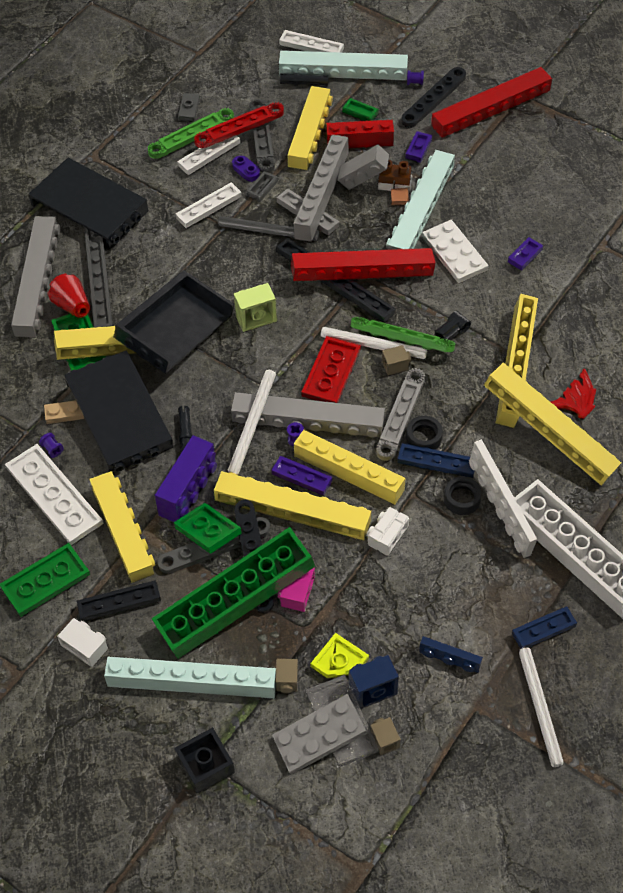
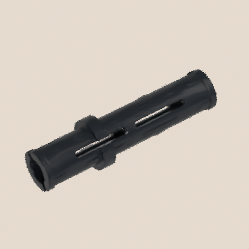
[280,73,329,86]
[178,406,192,453]

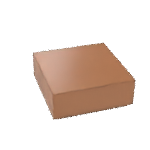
[391,188,409,205]

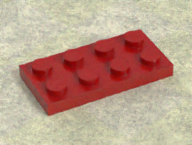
[301,336,361,403]

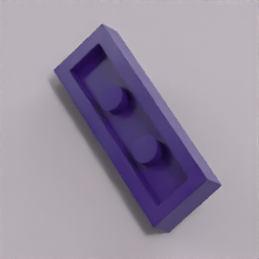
[271,456,332,496]

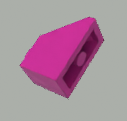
[278,568,315,612]

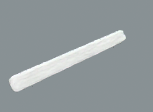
[321,327,427,359]
[228,370,276,475]
[519,647,563,767]

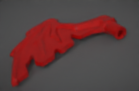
[549,369,596,419]

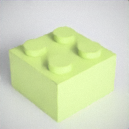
[234,283,277,332]

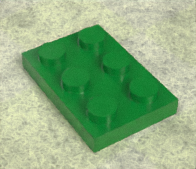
[174,503,242,554]

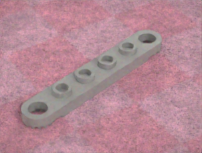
[376,368,425,461]

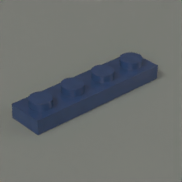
[397,443,475,478]

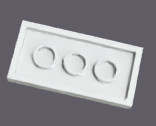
[422,219,489,283]

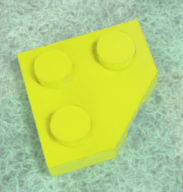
[310,633,369,678]

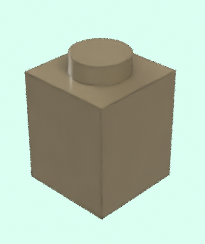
[382,345,411,375]
[276,659,298,693]
[370,717,401,756]

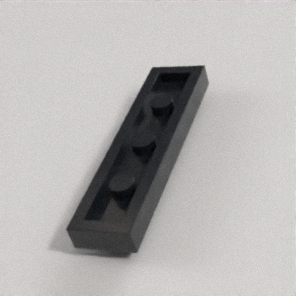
[76,580,161,621]

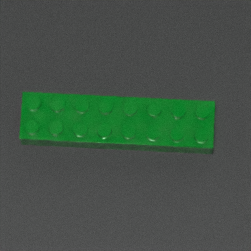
[152,527,316,659]

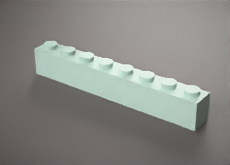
[279,51,408,80]
[386,150,455,250]
[104,657,276,698]

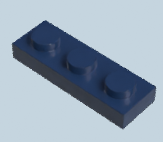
[512,606,577,649]
[419,636,483,673]

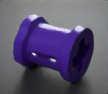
[407,70,424,85]
[287,422,304,447]
[39,433,64,458]

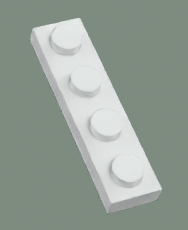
[279,30,344,53]
[177,136,240,175]
[176,182,242,228]

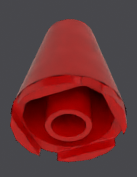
[47,273,90,318]

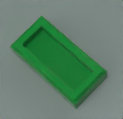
[342,98,379,121]

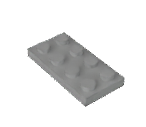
[272,694,368,775]

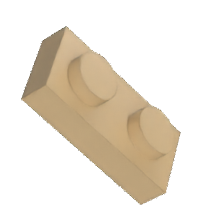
[44,400,84,424]

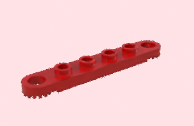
[194,102,284,148]

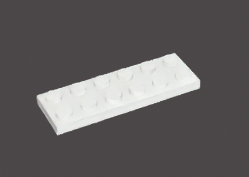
[469,439,537,558]
[5,444,104,545]

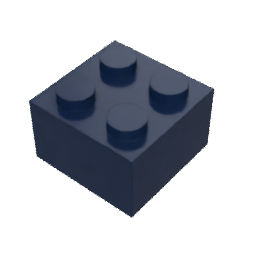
[349,655,399,709]

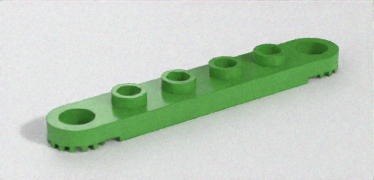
[148,108,234,159]
[350,317,455,352]

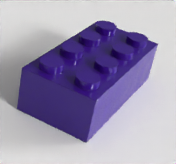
[155,435,217,522]

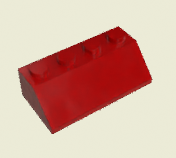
[326,120,394,148]

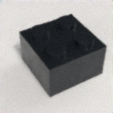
[174,727,235,794]

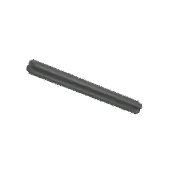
[218,216,319,241]

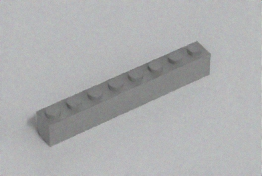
[293,135,349,242]
[11,216,60,337]
[231,392,385,438]

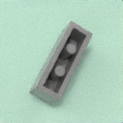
[338,145,389,190]

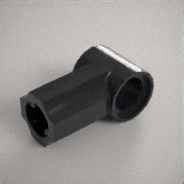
[434,310,471,341]

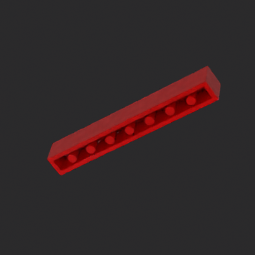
[431,67,552,138]
[291,248,436,281]

